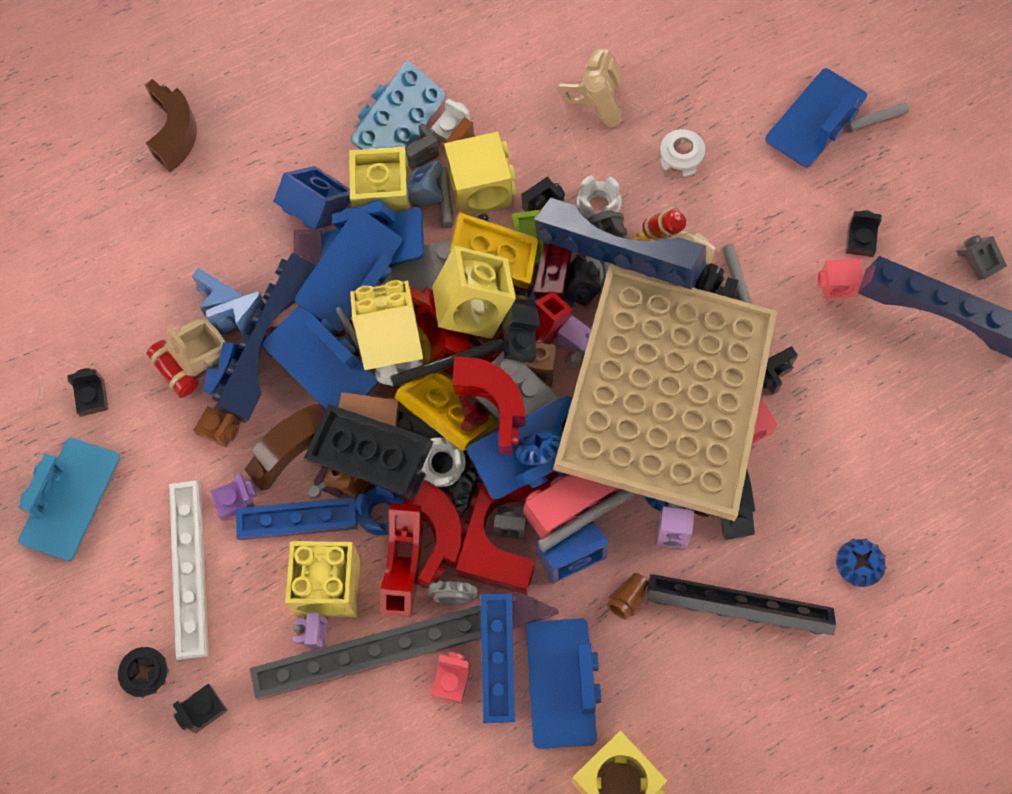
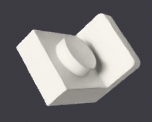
[430,99,470,143]

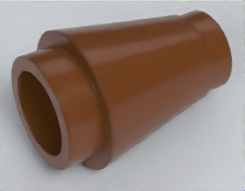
[607,573,649,620]

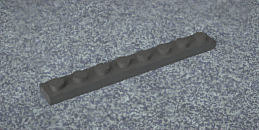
[250,605,481,700]

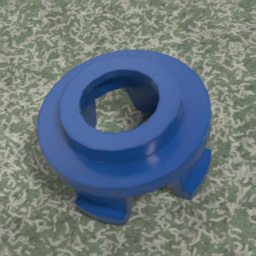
[355,487,404,536]

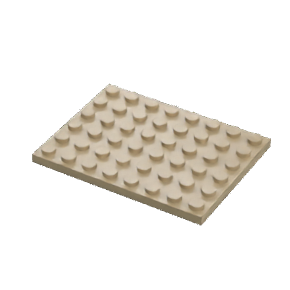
[553,265,777,521]

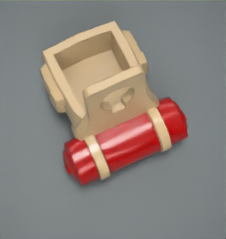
[642,207,715,265]
[146,318,225,398]

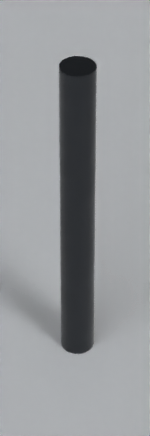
[390,338,504,387]

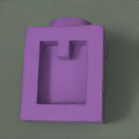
[211,473,257,520]

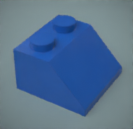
[273,166,351,230]
[536,521,609,584]

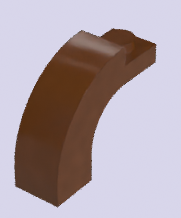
[145,79,197,173]
[244,403,326,491]

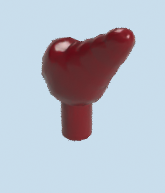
[459,396,490,432]

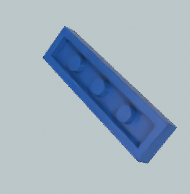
[236,497,358,540]
[480,593,515,723]

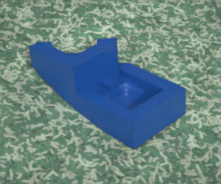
[203,342,242,394]

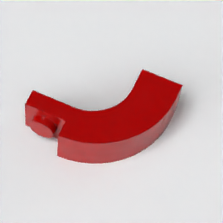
[409,286,470,376]
[481,291,573,363]
[453,357,526,455]
[404,479,461,589]
[380,503,423,617]

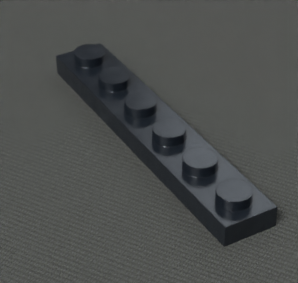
[647,574,836,635]

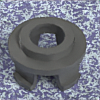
[587,210,627,238]

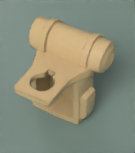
[558,48,622,127]

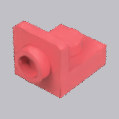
[431,652,471,704]

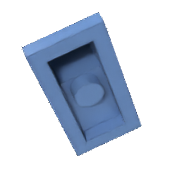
[407,160,444,207]
[192,268,243,318]
[206,291,265,335]

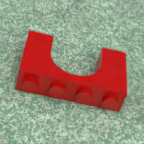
[453,473,559,595]

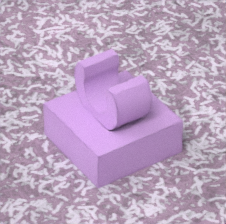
[293,613,328,650]

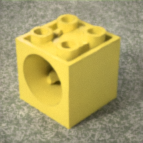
[444,131,516,216]
[349,147,411,212]
[432,245,516,339]
[350,280,423,370]
[285,541,361,618]
[571,730,667,794]

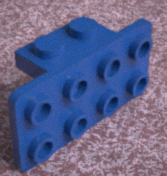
[765,68,867,168]
[322,200,424,267]
[295,208,402,331]
[263,306,379,409]
[467,395,572,500]
[526,618,601,749]

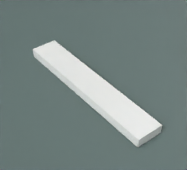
[169,480,209,661]

